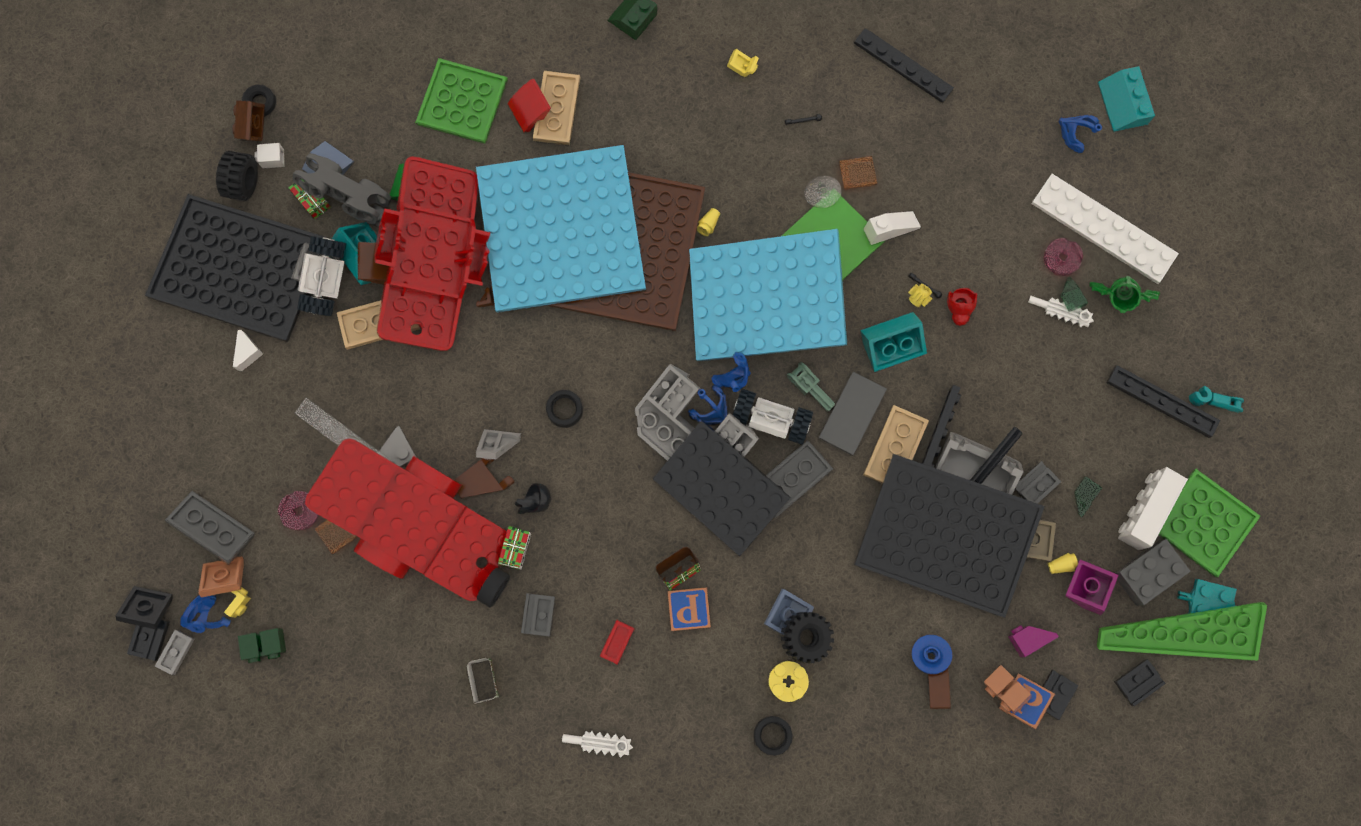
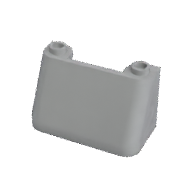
[935,432,1024,495]

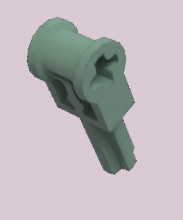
[787,362,835,411]

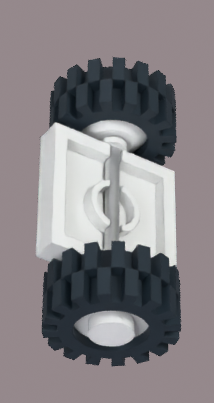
[297,236,346,316]
[733,389,813,445]

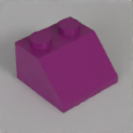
[1065,560,1118,615]

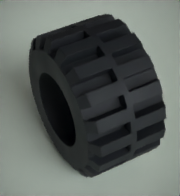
[216,151,258,201]

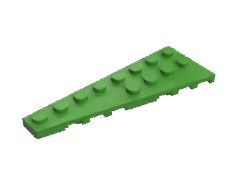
[1097,602,1267,661]

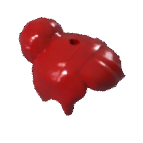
[947,288,977,326]

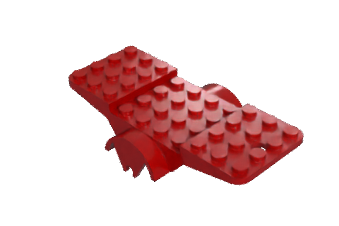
[374,156,491,351]
[305,438,507,601]

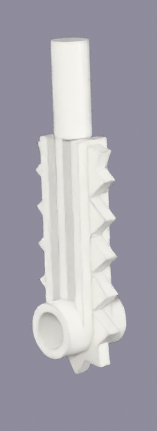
[1028,296,1094,327]
[562,731,633,758]

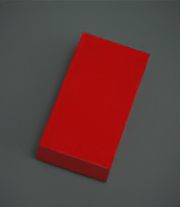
[600,620,635,665]

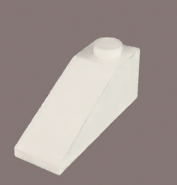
[864,211,921,245]

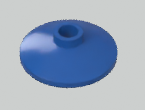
[912,635,952,674]

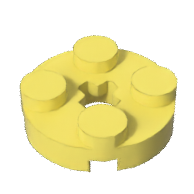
[768,661,809,702]

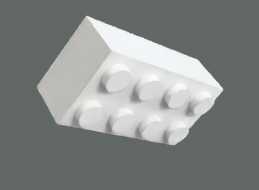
[1118,467,1188,550]

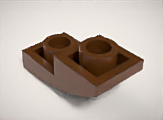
[928,668,951,709]

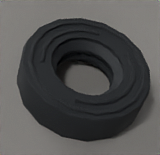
[242,84,276,117]

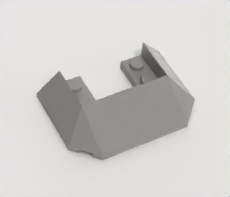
[635,364,759,461]

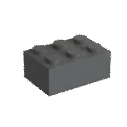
[1114,539,1191,606]

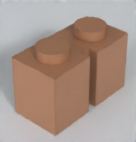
[984,665,1032,714]

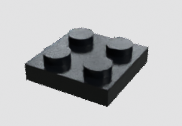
[115,586,173,629]

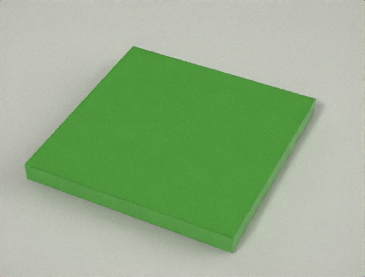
[415,58,508,144]
[782,189,885,281]
[1158,469,1260,578]

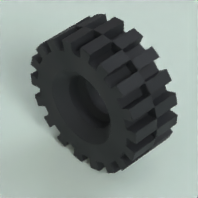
[781,612,834,663]

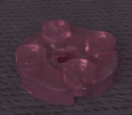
[1044,238,1083,276]
[278,491,318,531]

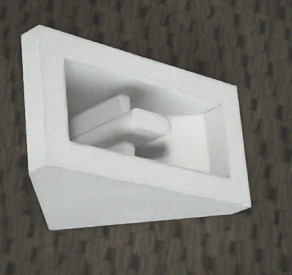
[233,330,263,371]

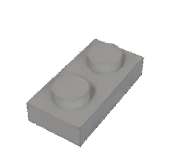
[155,630,195,675]

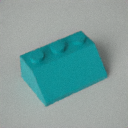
[1098,66,1155,132]
[332,222,377,285]
[860,312,927,372]

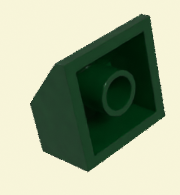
[607,0,657,40]

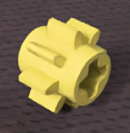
[908,284,932,307]

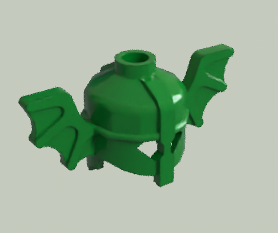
[1089,276,1160,313]

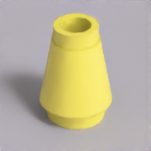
[697,208,720,236]
[1047,553,1078,574]

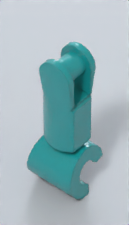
[1189,386,1244,413]

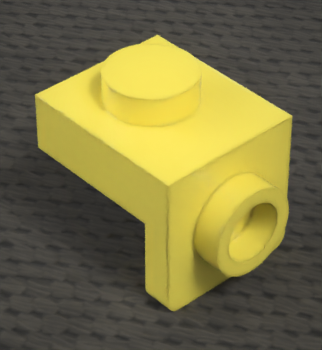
[727,49,759,77]
[224,587,251,618]

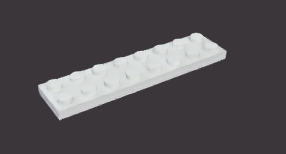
[1031,174,1179,284]

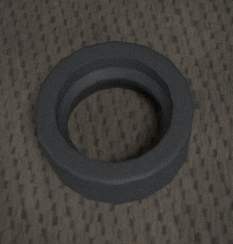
[546,390,583,428]
[477,568,510,608]
[754,716,793,756]

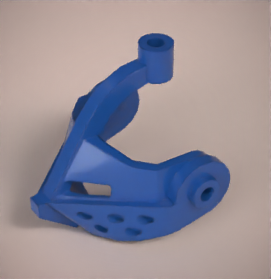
[1058,115,1102,153]
[711,352,751,392]
[688,385,727,425]
[180,595,231,633]

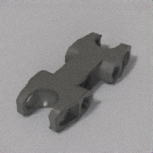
[292,153,391,224]

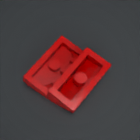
[508,79,551,133]

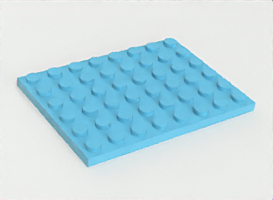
[689,229,847,361]

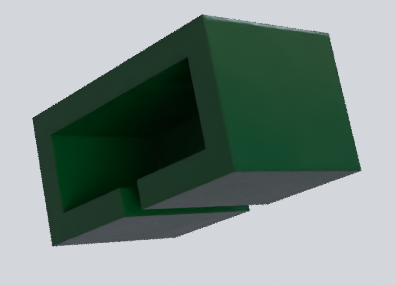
[238,628,286,664]

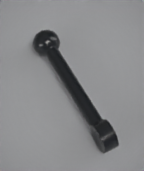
[785,114,822,125]
[908,273,942,298]

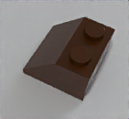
[232,101,265,141]

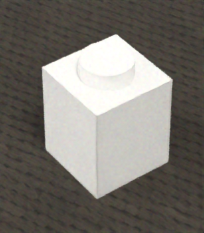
[255,143,285,168]

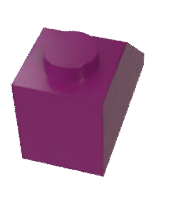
[1008,625,1059,657]

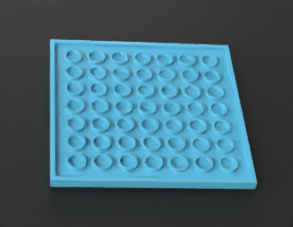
[476,145,646,312]

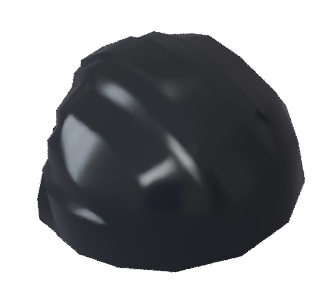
[515,483,551,514]

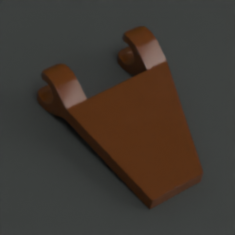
[454,458,515,498]

